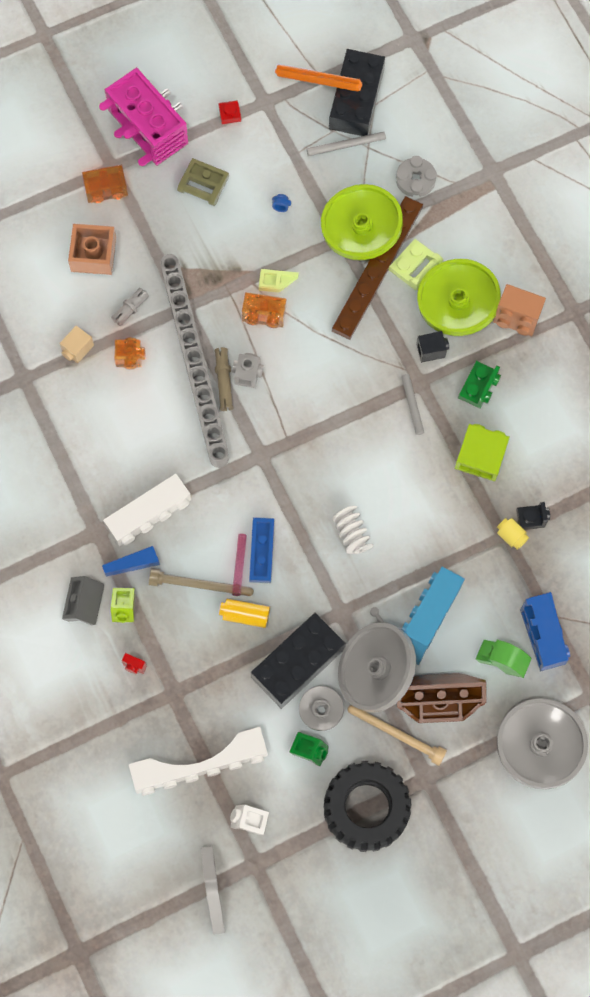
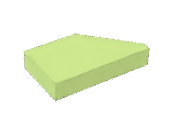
[259,269,299,293]

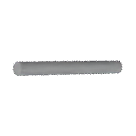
[307,132,386,156]

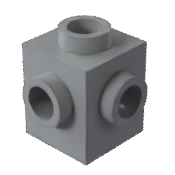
[232,353,264,388]

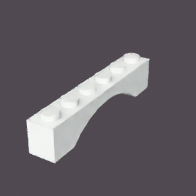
[129,727,267,796]

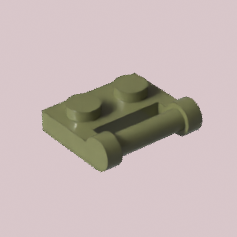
[177,158,229,206]

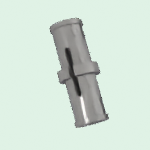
[111,288,149,326]

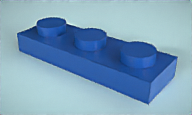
[249,517,274,583]

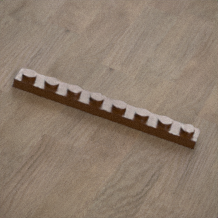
[332,196,423,340]

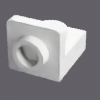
[230,805,269,835]

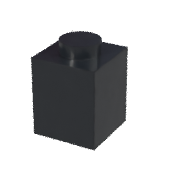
[416,331,449,363]

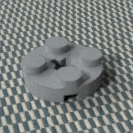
[396,156,437,197]

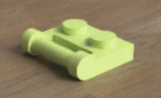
[389,239,443,290]

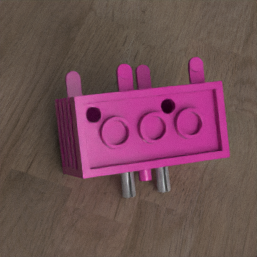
[99,67,188,166]

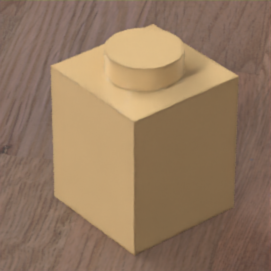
[60,326,94,363]

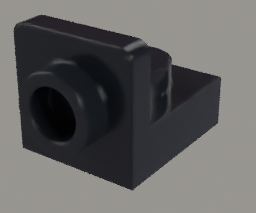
[516,501,550,530]

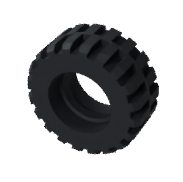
[323,761,412,852]

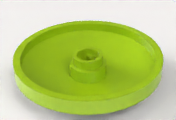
[321,184,403,260]
[417,259,501,336]

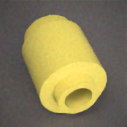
[497,518,529,550]

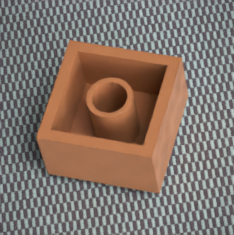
[68,224,116,275]
[493,284,546,336]

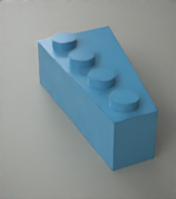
[401,567,465,665]

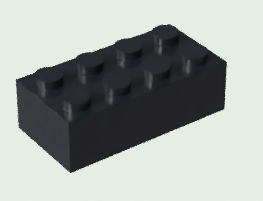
[329,49,385,136]
[251,612,346,709]

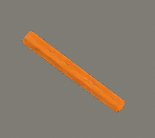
[275,64,363,91]

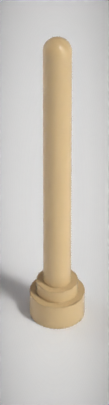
[348,705,447,766]

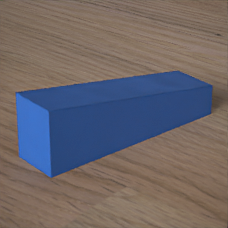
[102,546,160,577]

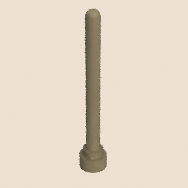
[149,568,254,596]

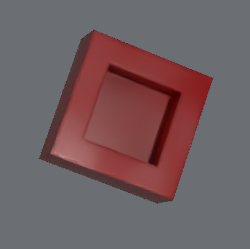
[218,100,241,124]
[122,653,147,674]

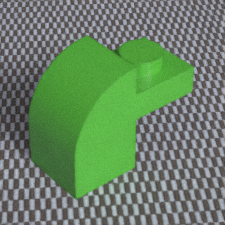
[476,640,532,678]

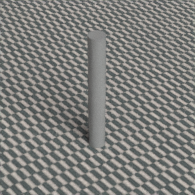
[401,374,424,435]

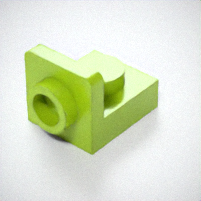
[111,588,135,623]

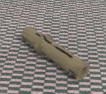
[214,347,233,411]

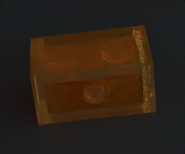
[82,165,128,203]

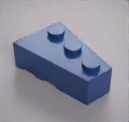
[520,592,570,672]

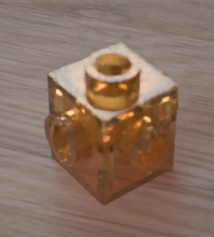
[114,337,146,370]

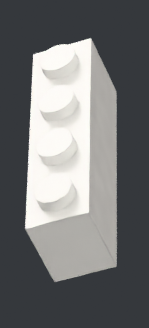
[103,474,191,547]

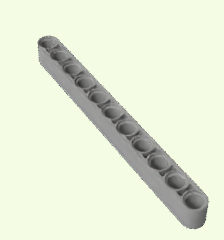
[160,254,229,468]

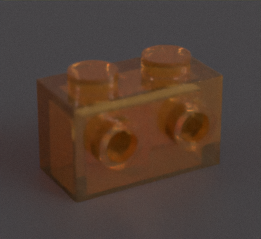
[242,292,287,328]

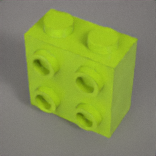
[454,424,510,482]

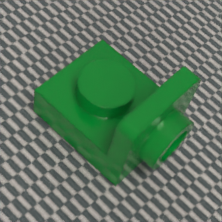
[289,732,329,766]

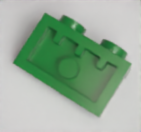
[458,361,501,409]

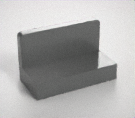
[62,576,104,625]

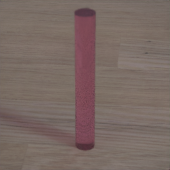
[232,534,247,596]

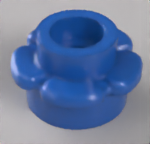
[272,194,291,212]

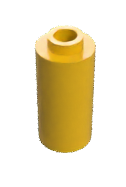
[219,599,270,628]

